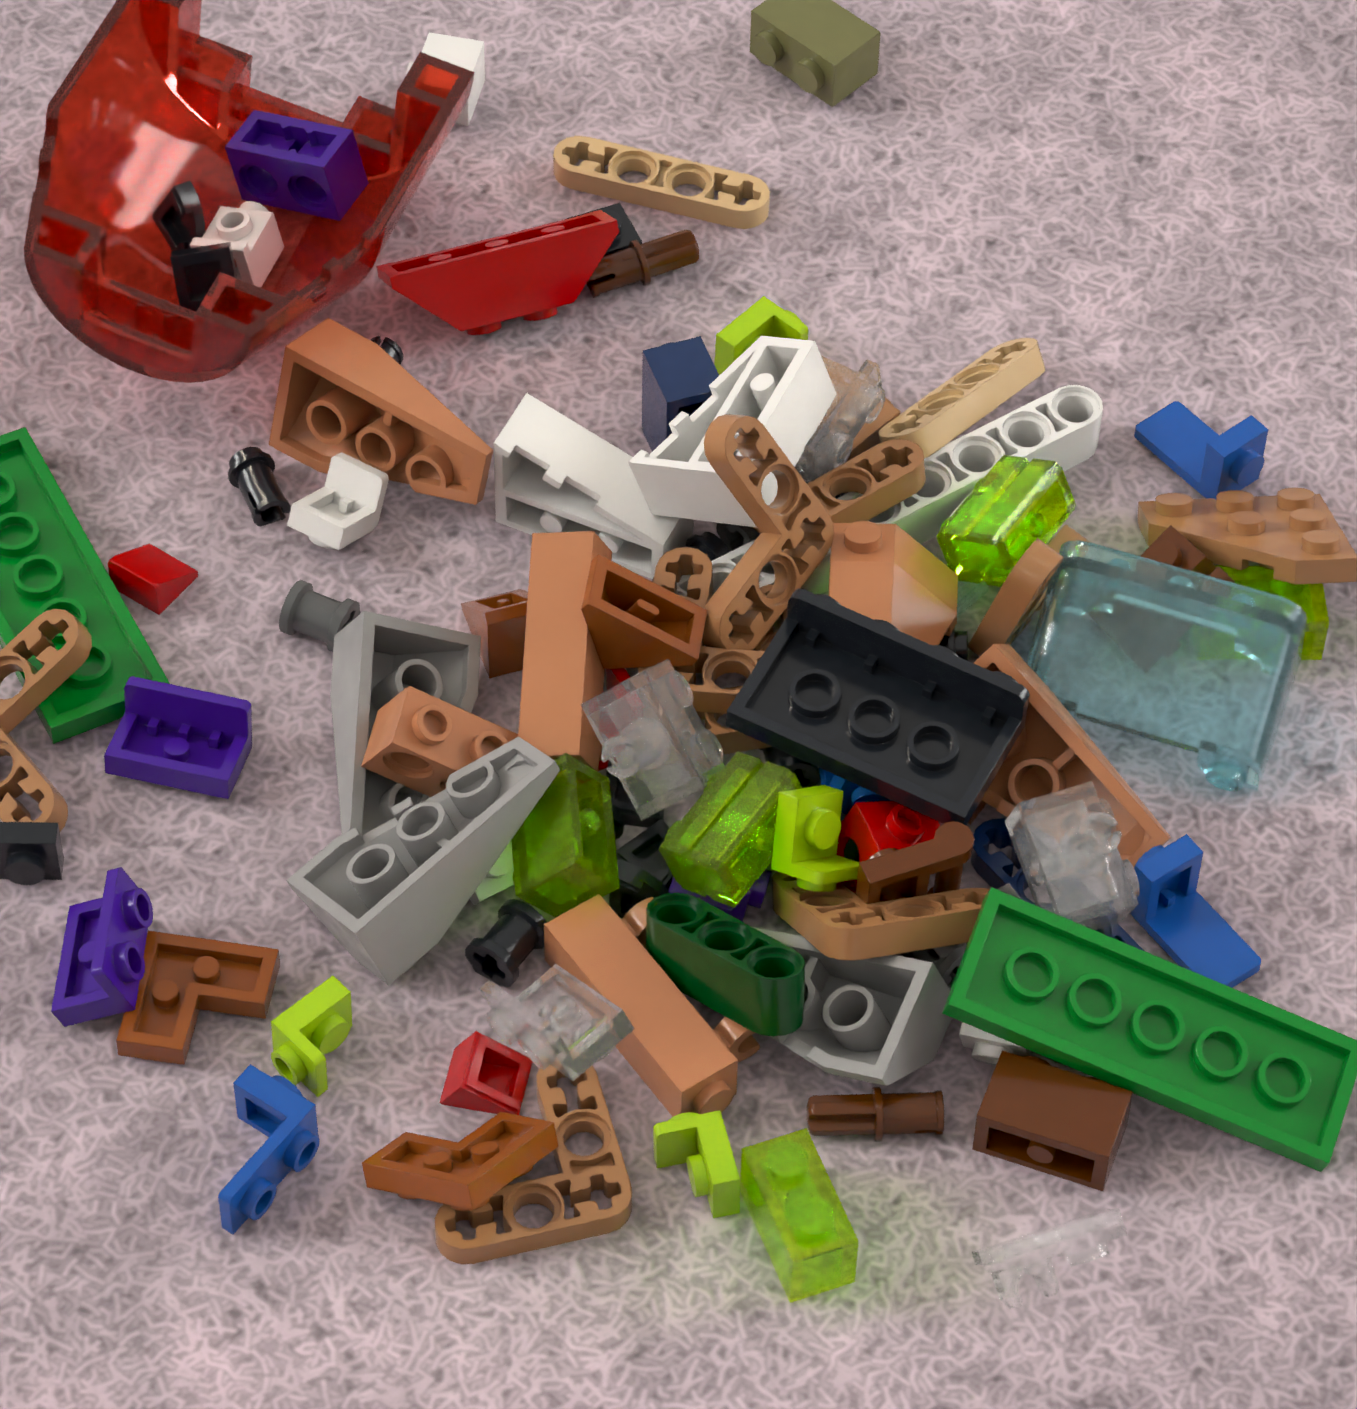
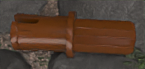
[586,230,699,298]
[806,1087,944,1142]

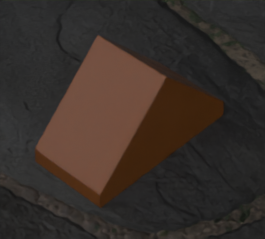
[581,554,708,669]
[461,589,528,679]

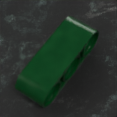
[646,893,805,1037]

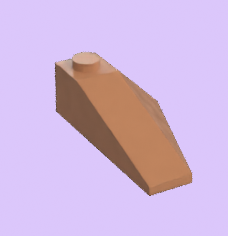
[269,318,493,505]
[828,521,958,645]
[974,644,1171,882]

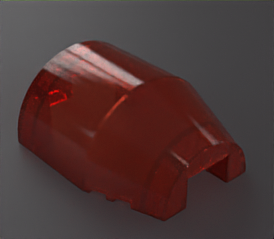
[24,0,475,383]

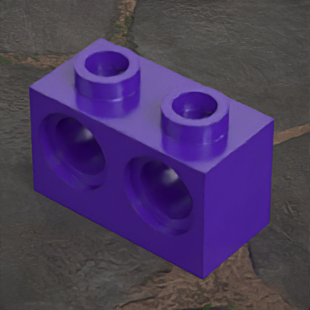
[225,110,368,221]

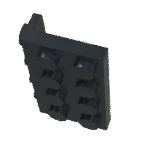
[726,588,1030,825]

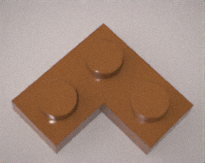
[116,930,280,1065]
[362,1112,559,1211]

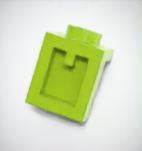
[714,296,808,375]
[771,785,859,892]
[271,976,353,1097]
[653,1110,740,1218]

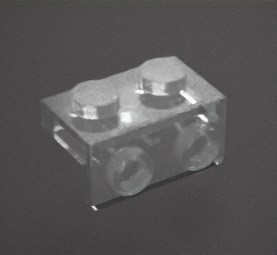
[795,356,885,482]
[479,964,634,1081]

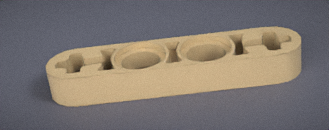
[553,136,770,229]
[879,338,1045,459]

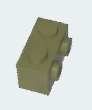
[750,0,881,107]

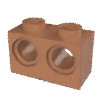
[361,686,518,797]

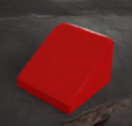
[107,543,198,615]
[439,1031,533,1115]

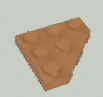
[1138,488,1357,585]

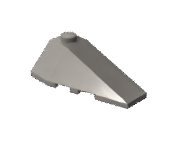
[330,611,481,836]
[286,736,560,986]
[751,926,952,1086]

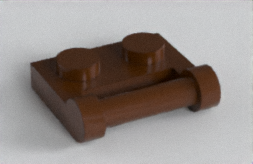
[855,821,974,904]

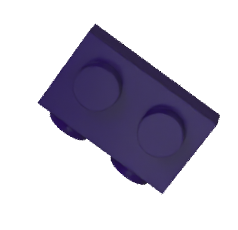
[104,676,252,799]
[51,867,153,1027]

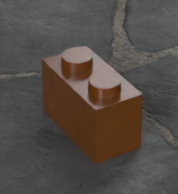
[972,1050,1133,1191]

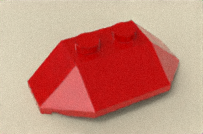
[376,210,619,335]

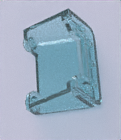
[1026,540,1307,791]

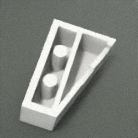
[628,336,837,528]
[494,393,694,579]

